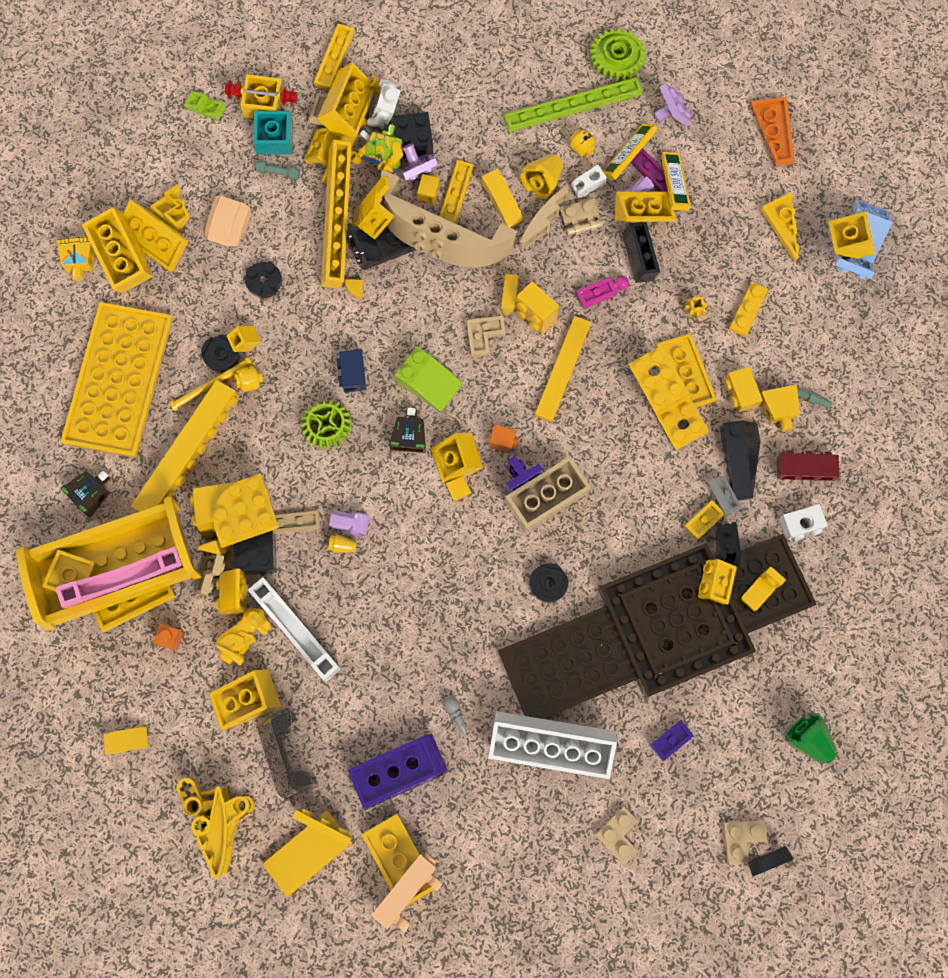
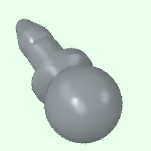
[444,698,467,734]

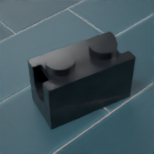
[715,522,741,568]

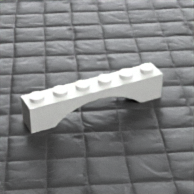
[248,577,341,682]

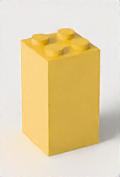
[190,478,271,539]

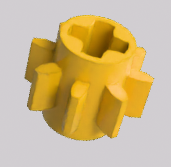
[684,294,708,319]

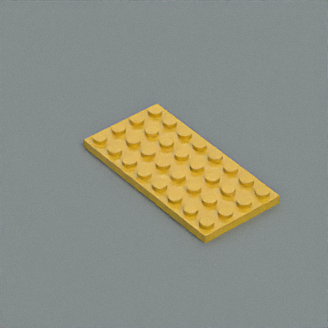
[60,302,173,458]

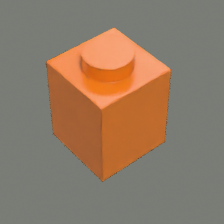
[489,425,519,453]
[153,624,184,651]

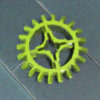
[300,399,352,450]

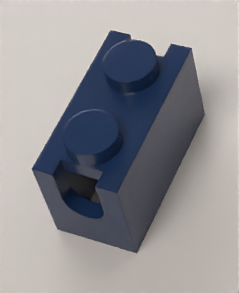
[336,349,367,393]

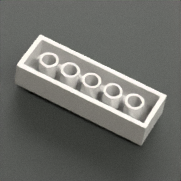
[488,711,617,779]

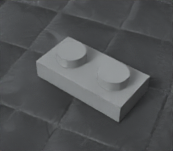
[708,475,742,515]

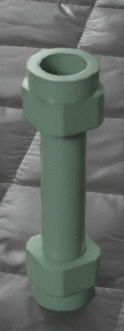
[256,161,300,180]

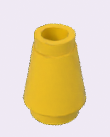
[328,534,357,553]

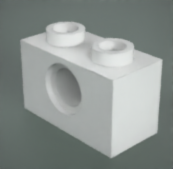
[779,504,828,541]

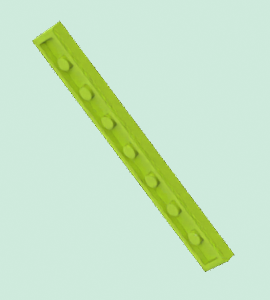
[504,77,643,132]

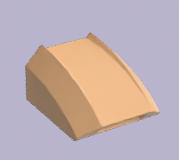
[204,195,252,246]

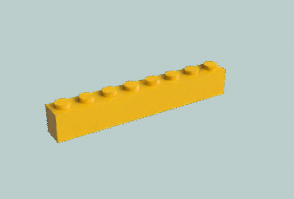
[321,140,351,289]
[130,380,238,512]

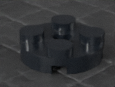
[245,262,283,298]
[201,334,240,372]
[529,563,569,603]

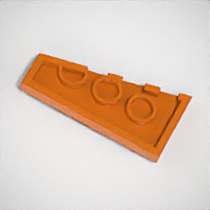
[751,97,795,166]

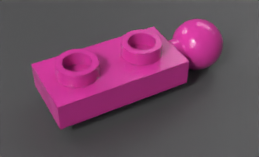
[576,276,629,309]

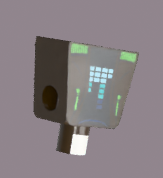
[389,408,426,453]
[60,470,111,517]

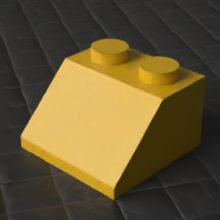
[431,433,483,483]
[216,569,246,615]

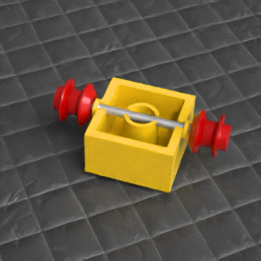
[225,74,298,119]

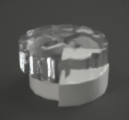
[358,125,373,143]

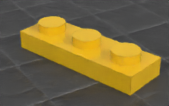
[729,282,768,337]
[292,808,353,846]

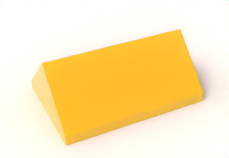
[615,191,677,222]

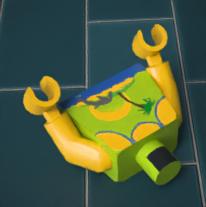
[351,123,403,173]

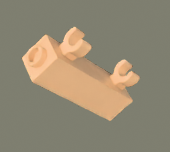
[371,853,443,932]

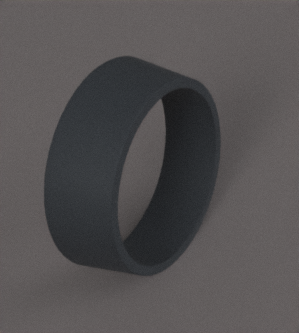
[748,846,794,877]

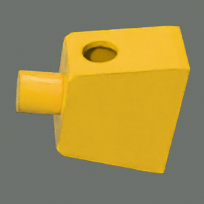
[760,385,800,432]

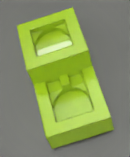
[184,91,226,121]

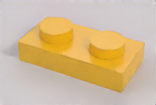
[684,500,725,540]

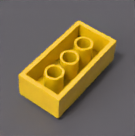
[82,207,154,294]

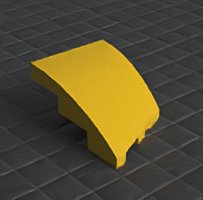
[150,185,190,232]

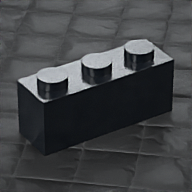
[622,222,660,283]

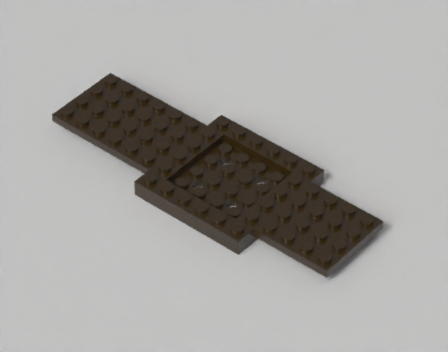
[498,534,817,719]

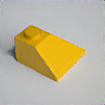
[828,211,876,259]

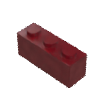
[777,450,839,481]

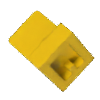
[741,567,786,611]

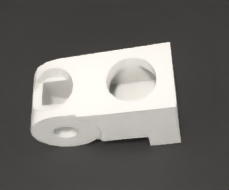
[570,165,607,198]

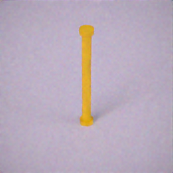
[169,356,254,412]

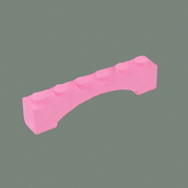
[55,546,184,609]

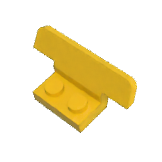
[304,128,356,185]
[353,176,395,239]

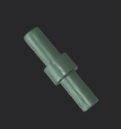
[797,388,832,409]

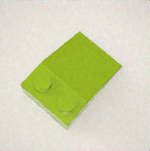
[394,346,463,413]

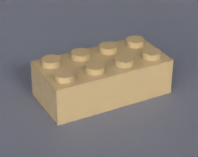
[504,456,592,533]

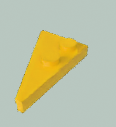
[761,192,799,261]

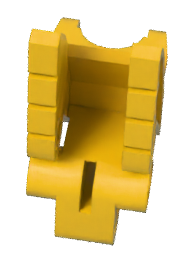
[176,778,255,879]

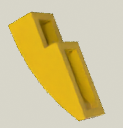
[481,169,524,228]

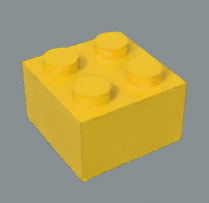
[515,281,559,334]

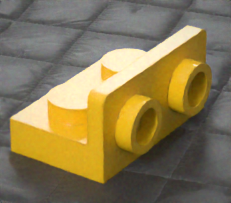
[698,559,737,605]

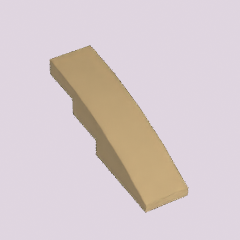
[519,186,569,251]

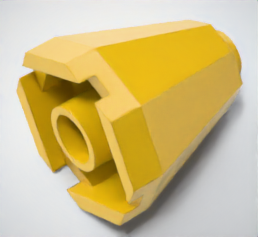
[519,154,564,199]

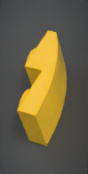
[103,727,148,755]

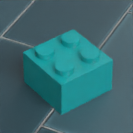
[253,111,293,154]

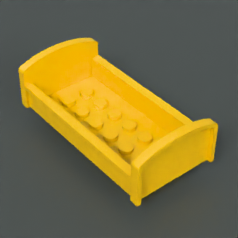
[16,496,201,631]

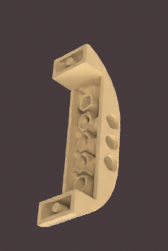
[380,170,517,268]

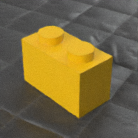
[724,367,763,412]

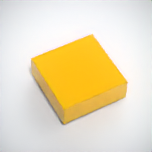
[446,476,471,502]

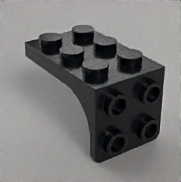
[346,223,416,270]

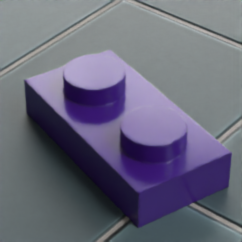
[649,720,694,762]

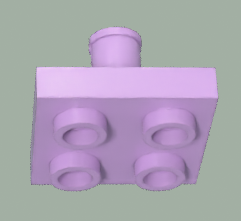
[655,83,692,126]
[394,144,438,181]

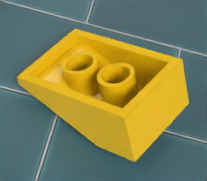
[209,669,281,731]

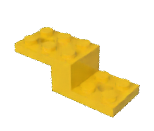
[628,345,710,450]

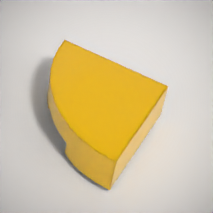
[345,279,364,299]

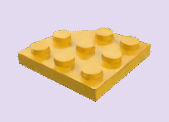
[213,473,279,548]

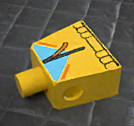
[56,236,96,281]

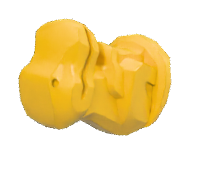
[215,608,272,666]

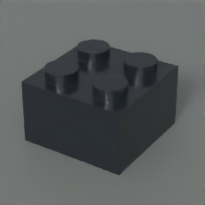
[393,112,433,158]
[234,531,277,575]

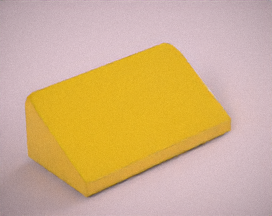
[501,274,519,316]
[198,540,230,555]

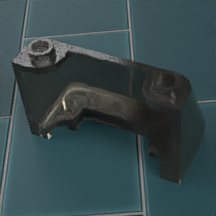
[258,708,319,799]

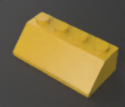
[317,62,375,137]

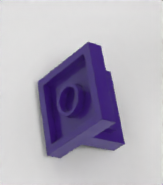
[505,456,543,495]

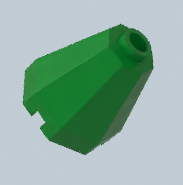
[785,712,837,764]

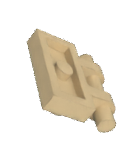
[559,198,603,236]

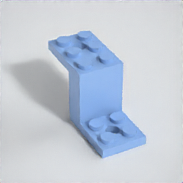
[834,199,893,279]

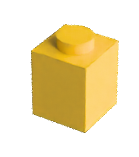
[417,174,440,205]
[227,326,261,352]

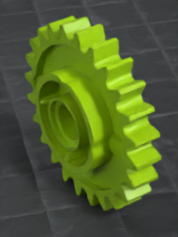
[590,27,647,81]

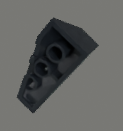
[720,420,761,501]

